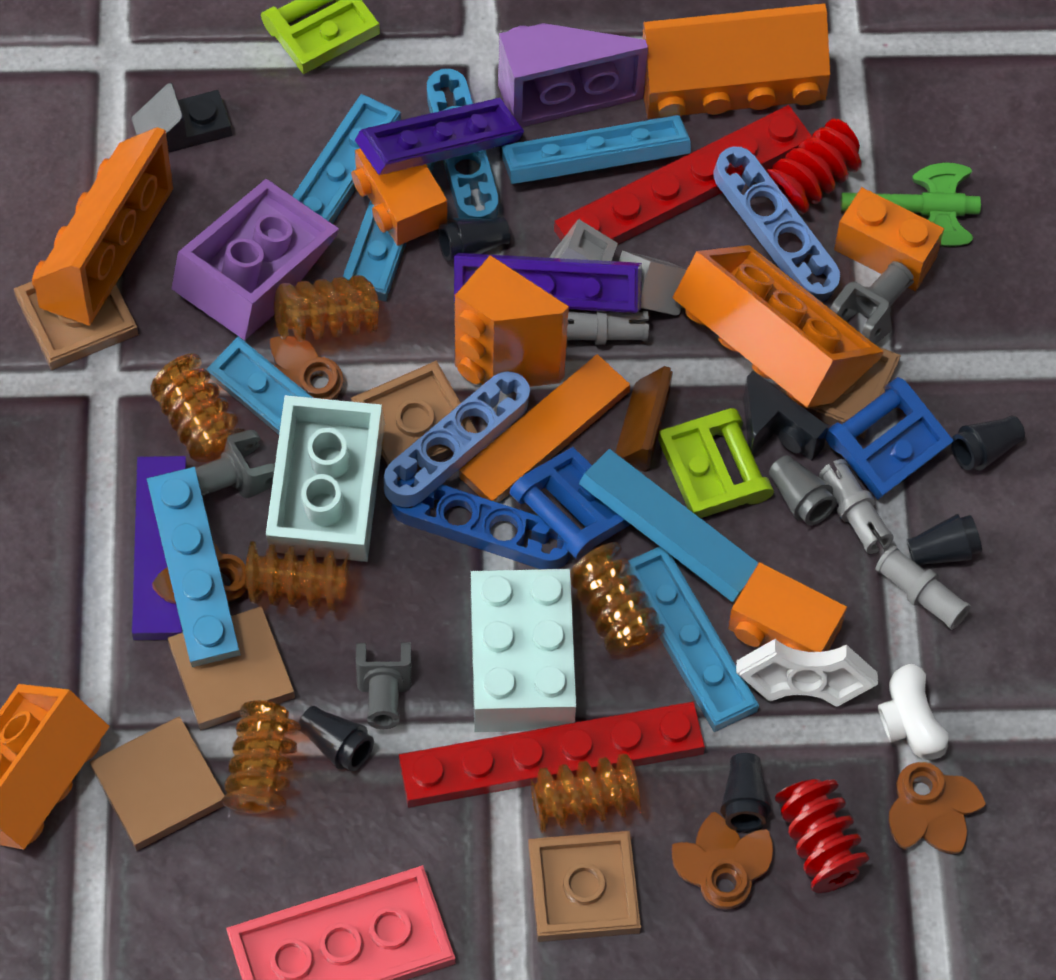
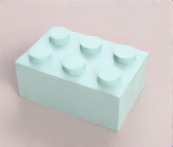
[266,395,385,562]
[471,569,576,732]

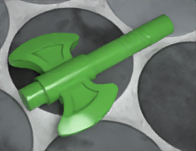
[840,163,981,247]

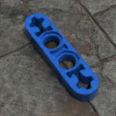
[391,476,570,569]

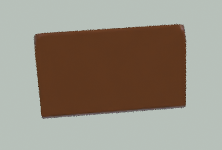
[615,366,673,472]

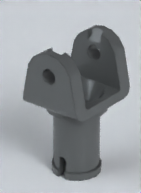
[830,261,914,344]
[195,430,275,498]
[356,642,411,730]

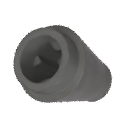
[769,455,837,525]

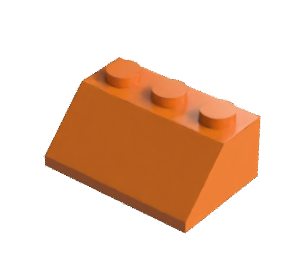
[455,255,569,387]
[0,684,110,850]

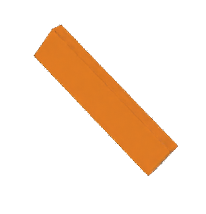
[459,354,630,503]

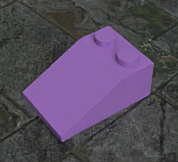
[498,23,648,127]
[172,179,339,340]

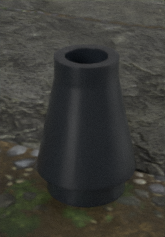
[438,217,510,261]
[951,415,1025,470]
[906,514,982,566]
[298,706,374,771]
[720,753,771,832]

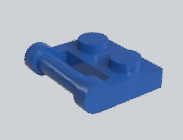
[826,377,954,500]
[509,447,631,560]

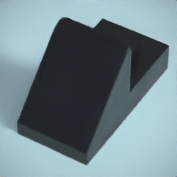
[131,82,232,153]
[743,371,828,461]

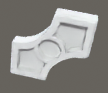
[736,639,878,707]

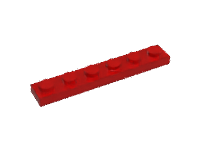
[554,105,812,245]
[399,701,705,808]

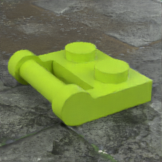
[261,0,380,74]
[658,408,774,518]

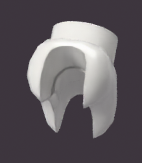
[878,664,949,760]

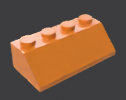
[642,3,830,119]
[32,127,173,326]
[672,245,884,408]

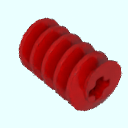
[766,118,862,215]
[775,779,869,893]

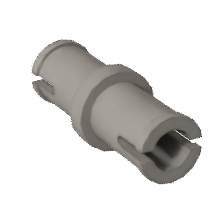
[567,310,649,345]
[819,459,894,554]
[875,546,971,630]

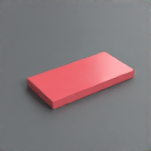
[226,865,455,980]

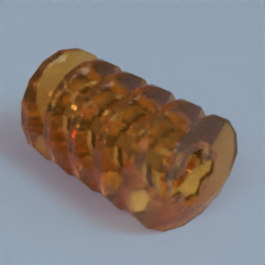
[274,275,379,342]
[150,353,245,462]
[245,541,350,614]
[570,542,665,655]
[222,700,301,814]
[530,753,641,834]

